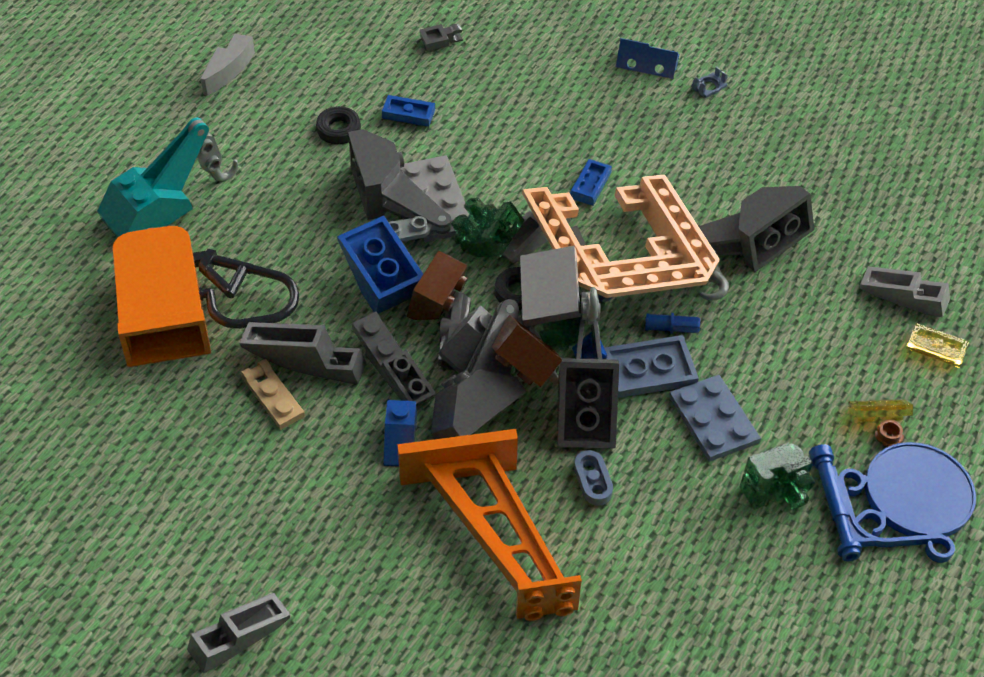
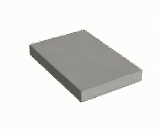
[520,246,581,327]

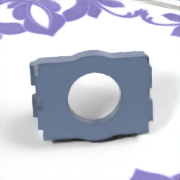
[691,66,728,98]

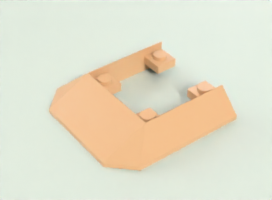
[522,175,720,298]

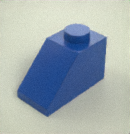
[384,400,417,467]

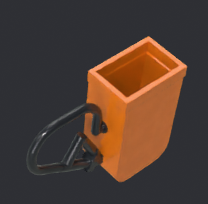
[113,226,299,367]

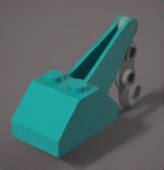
[97,117,238,238]

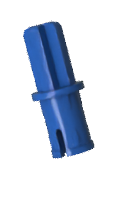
[645,313,700,334]

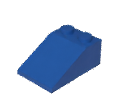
[337,216,423,314]

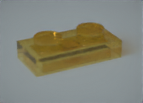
[906,323,970,368]
[848,399,913,422]

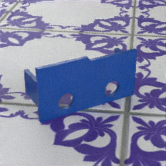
[616,38,680,79]

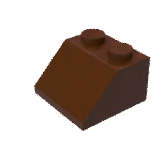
[407,251,468,320]
[492,315,562,387]

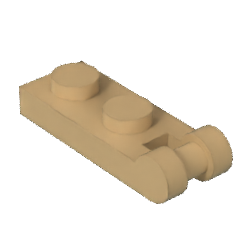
[240,359,305,430]

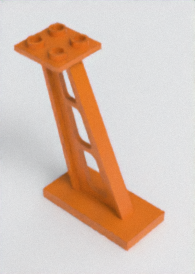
[397,429,582,621]

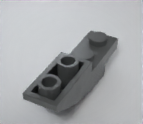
[352,311,436,406]

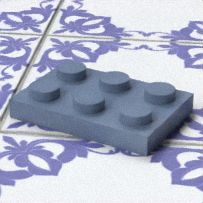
[604,335,699,398]
[669,375,761,462]

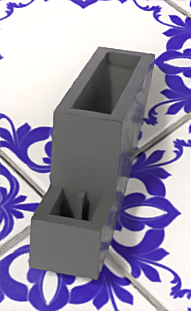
[239,322,366,384]

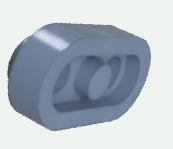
[574,450,613,506]

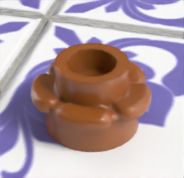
[875,420,904,447]

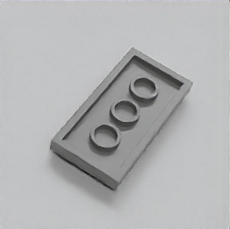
[401,155,474,242]

